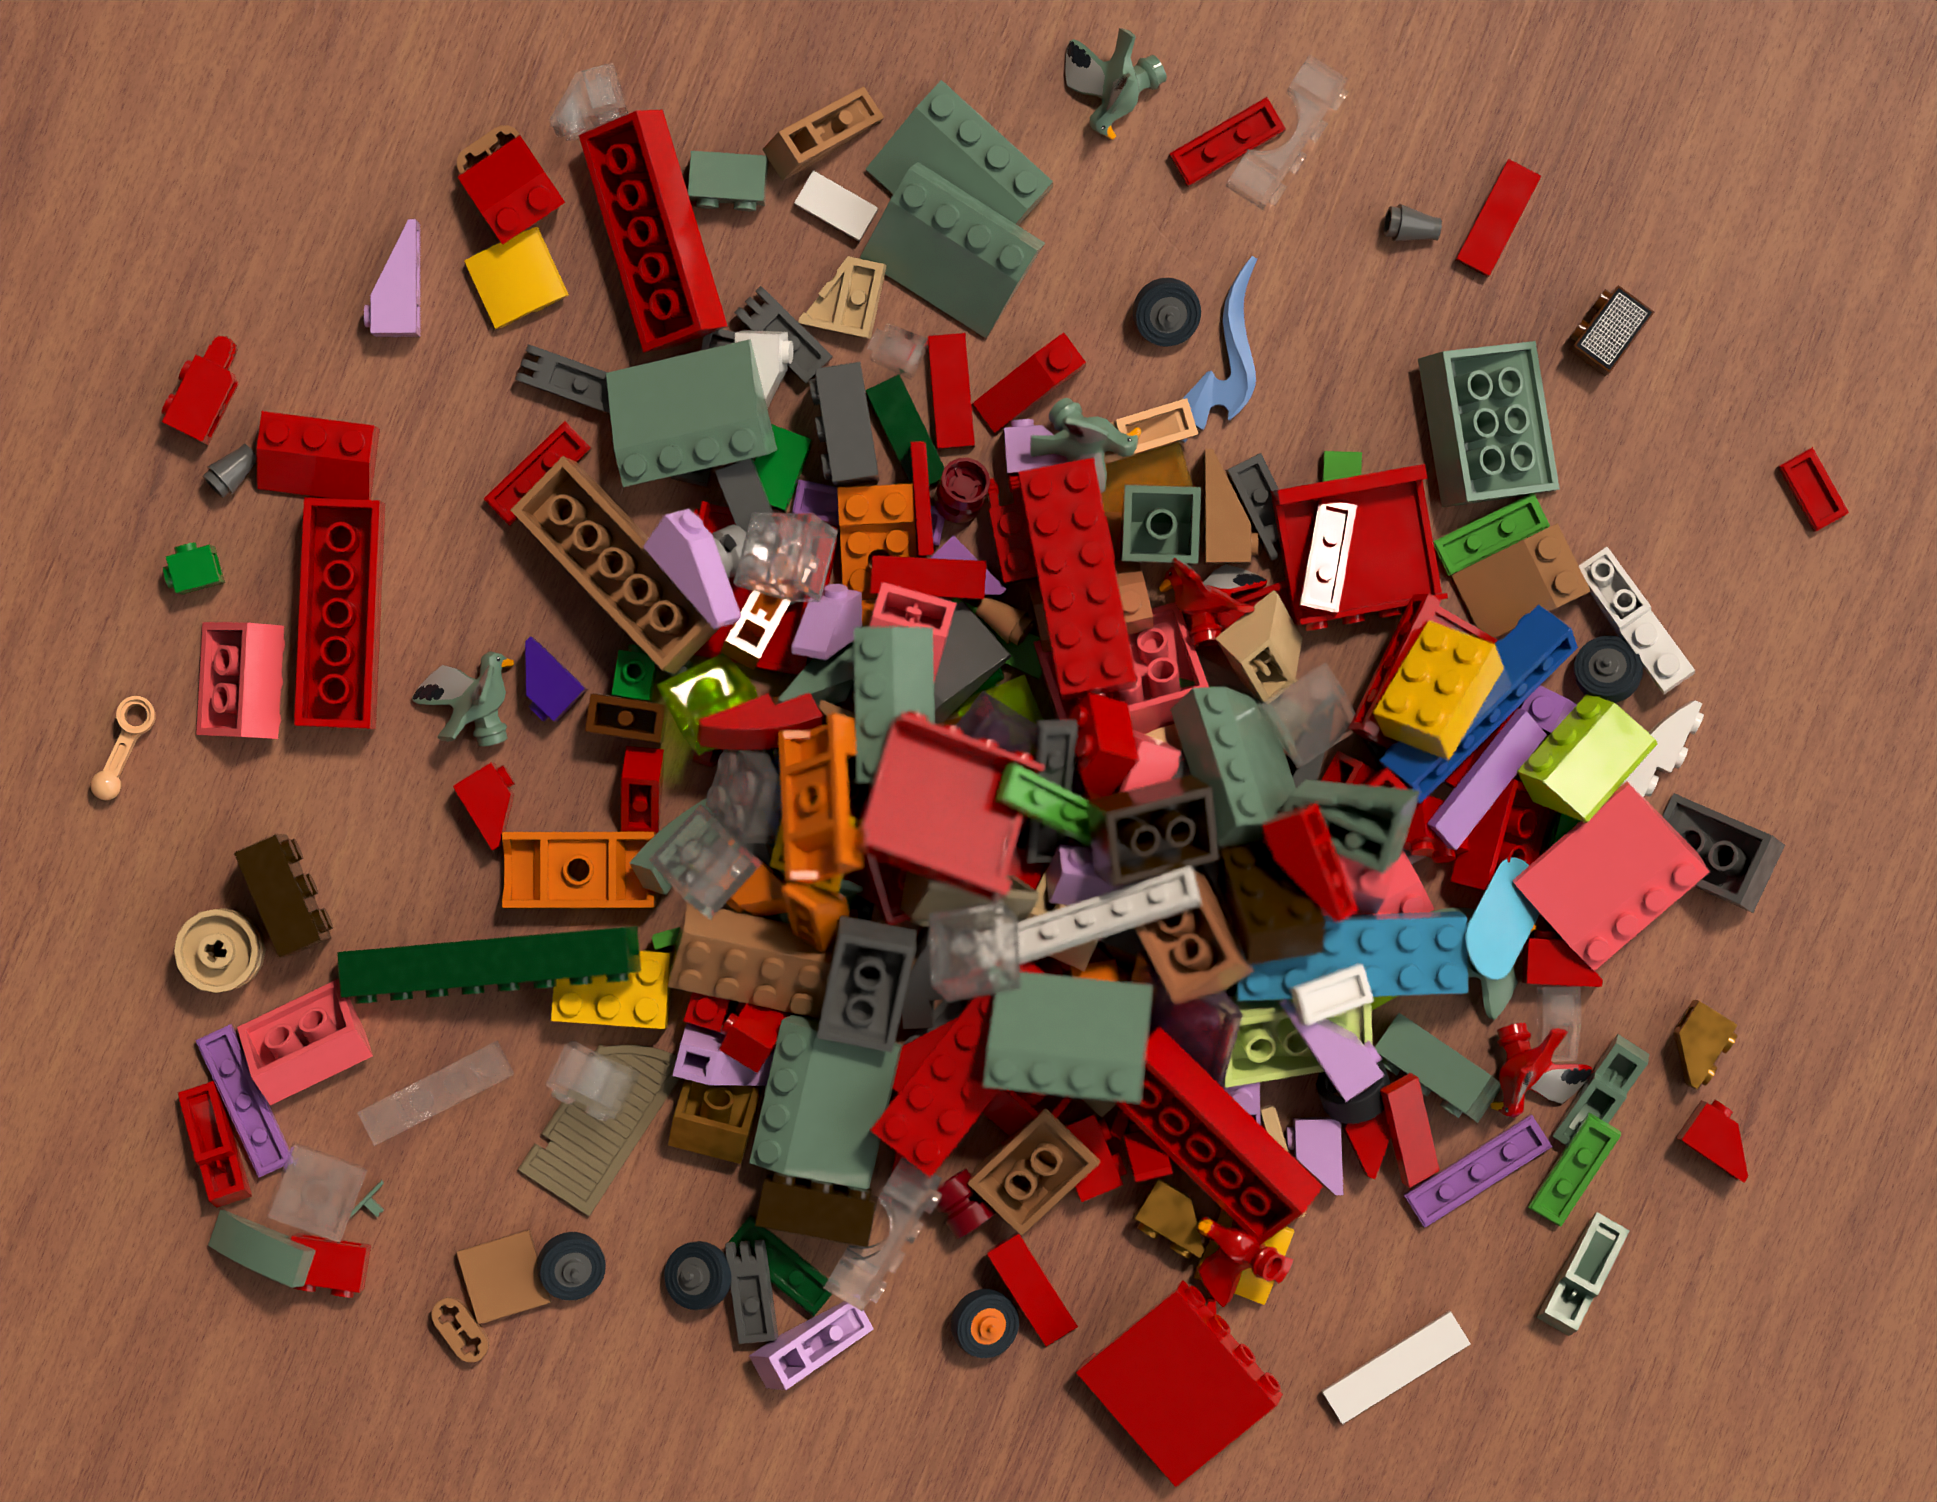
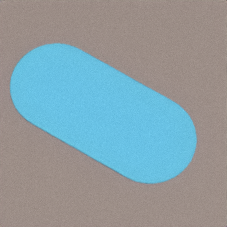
[1466,857,1540,980]

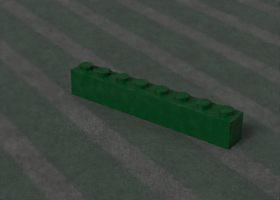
[337,926,641,1004]

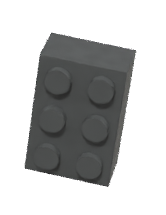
[809,362,880,487]

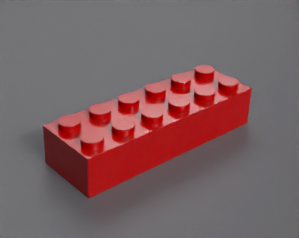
[579,109,728,352]
[1018,457,1137,702]
[294,498,385,729]
[870,961,1046,1178]
[1112,1026,1323,1245]

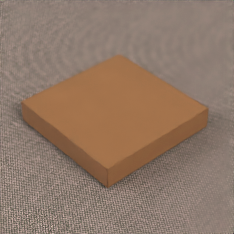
[456,1229,552,1325]

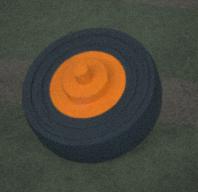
[951,1289,1019,1358]

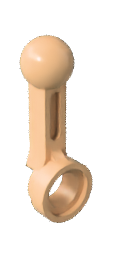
[90,696,156,800]

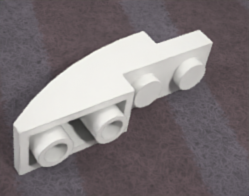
[1579,547,1695,695]
[1621,701,1704,797]

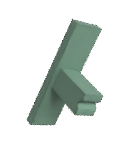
[347,1179,384,1219]

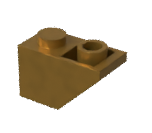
[1673,999,1738,1089]
[1134,1177,1204,1259]

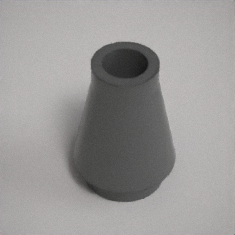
[1384,204,1442,241]
[203,443,257,498]

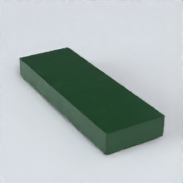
[865,374,945,486]
[728,1215,838,1316]

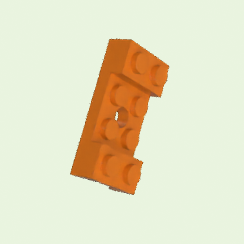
[837,482,917,627]
[778,713,863,885]
[502,832,656,908]

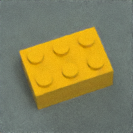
[1373,621,1504,760]
[551,950,673,1029]

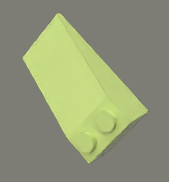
[1211,996,1373,1088]

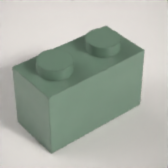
[688,151,768,211]

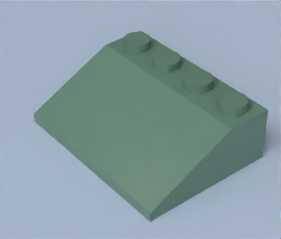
[866,80,1053,225]
[860,162,1045,338]
[606,339,777,487]
[1418,341,1560,508]
[1170,687,1296,846]
[984,970,1153,1103]
[749,1014,902,1189]

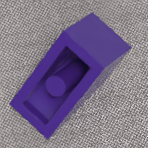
[525,636,588,722]

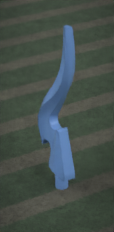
[1181,256,1257,443]

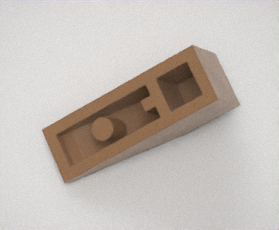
[762,86,884,181]
[1203,449,1258,564]

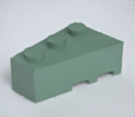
[1283,780,1420,873]
[1375,1013,1502,1123]

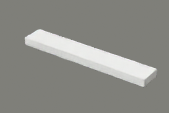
[975,866,1202,975]

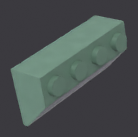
[854,626,935,783]

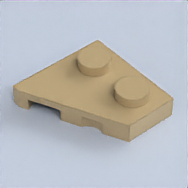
[798,256,887,339]

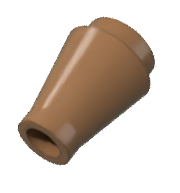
[975,595,1034,646]

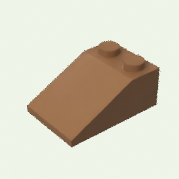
[1451,523,1591,638]
[967,1108,1100,1236]

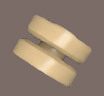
[174,908,266,993]

